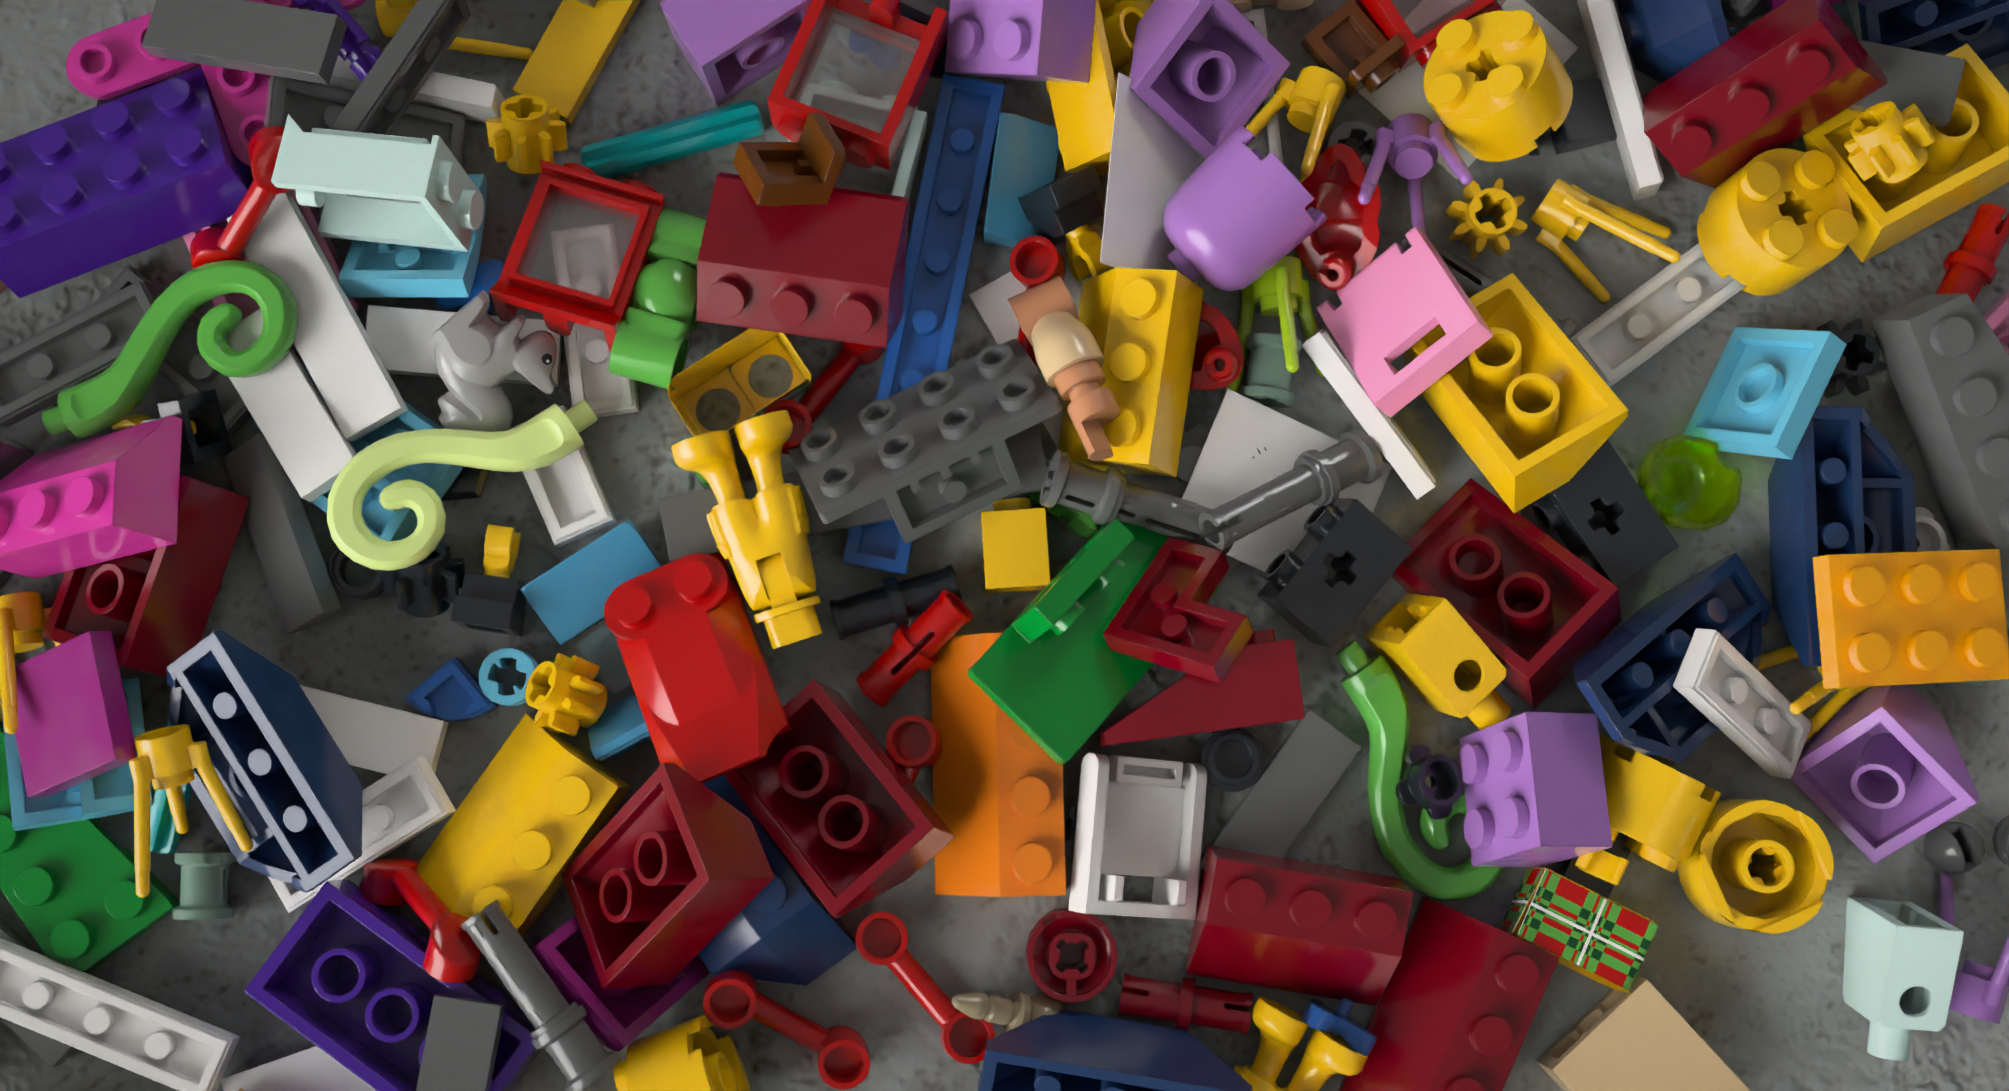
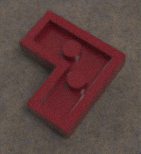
[1103,537,1254,683]

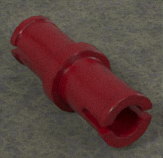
[1118,973,1253,1035]

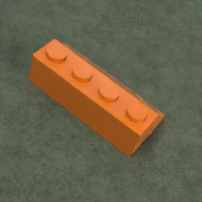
[931,632,1066,897]

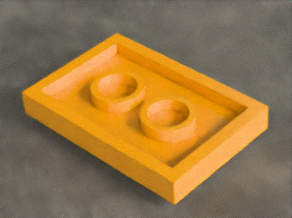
[1812,549,2009,689]

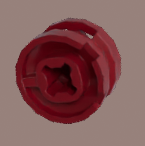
[1025,907,1118,1003]

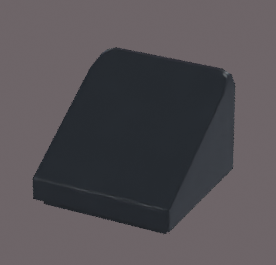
[1552,79,1617,155]

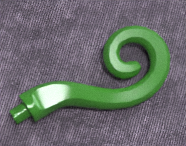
[42,260,299,438]
[1335,640,1504,900]

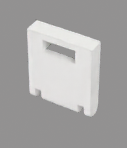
[1069,753,1207,920]

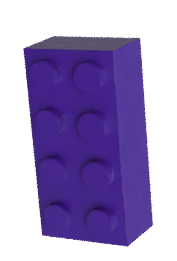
[0,67,253,298]
[243,879,542,1091]

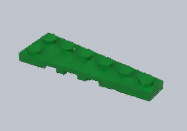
[0,722,180,974]

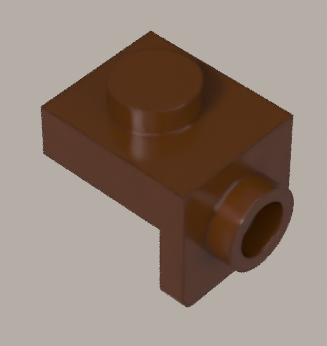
[1300,0,1406,100]
[732,113,846,207]

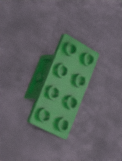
[968,518,1220,764]

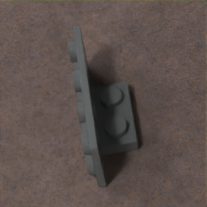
[788,339,1062,544]

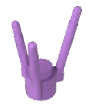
[1358,113,1473,236]
[1939,872,2009,1024]

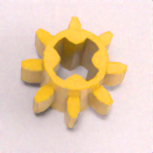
[486,94,568,174]
[1844,101,1935,183]
[1445,178,1528,259]
[525,653,607,737]

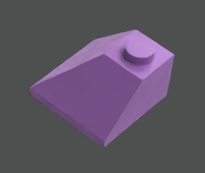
[1129,0,1291,159]
[1791,684,1979,864]

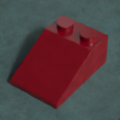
[1391,478,1621,709]
[1097,629,1305,747]

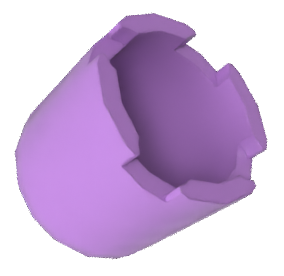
[1162,125,1327,291]

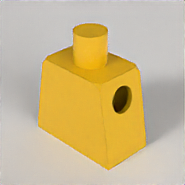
[1362,593,1512,730]

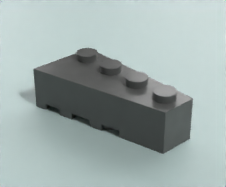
[1869,293,2009,558]

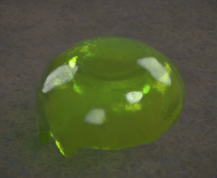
[1636,433,1743,532]

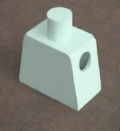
[1843,896,1964,1061]

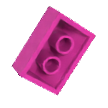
[0,415,182,579]

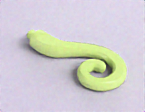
[327,399,598,571]

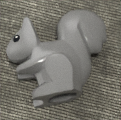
[432,290,557,432]

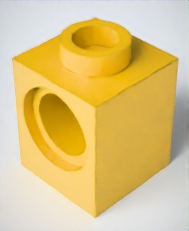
[981,498,1050,594]

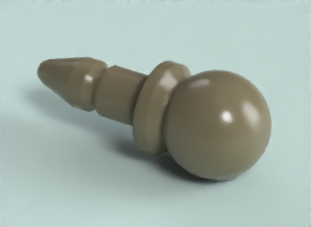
[952,991,1066,1032]

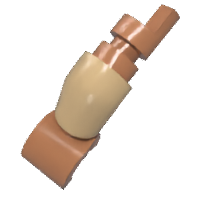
[1007,276,1121,461]

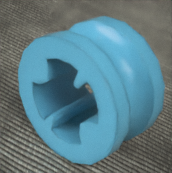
[479,648,539,706]

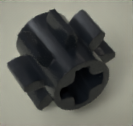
[1817,318,1887,398]
[382,541,465,618]

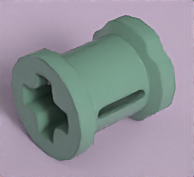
[1239,333,1303,408]
[172,851,236,920]

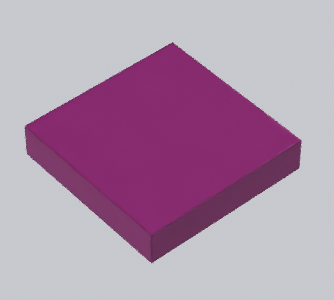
[15,631,138,798]

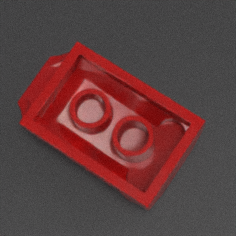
[604,553,792,783]

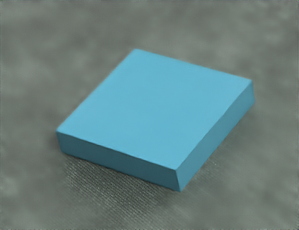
[1682,327,1847,460]

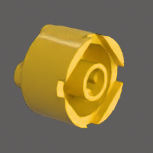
[1423,10,1573,162]
[1697,148,1858,296]
[1599,733,1721,873]
[1677,799,1834,934]
[613,1014,751,1091]

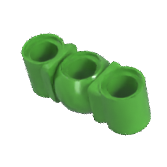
[609,208,706,391]

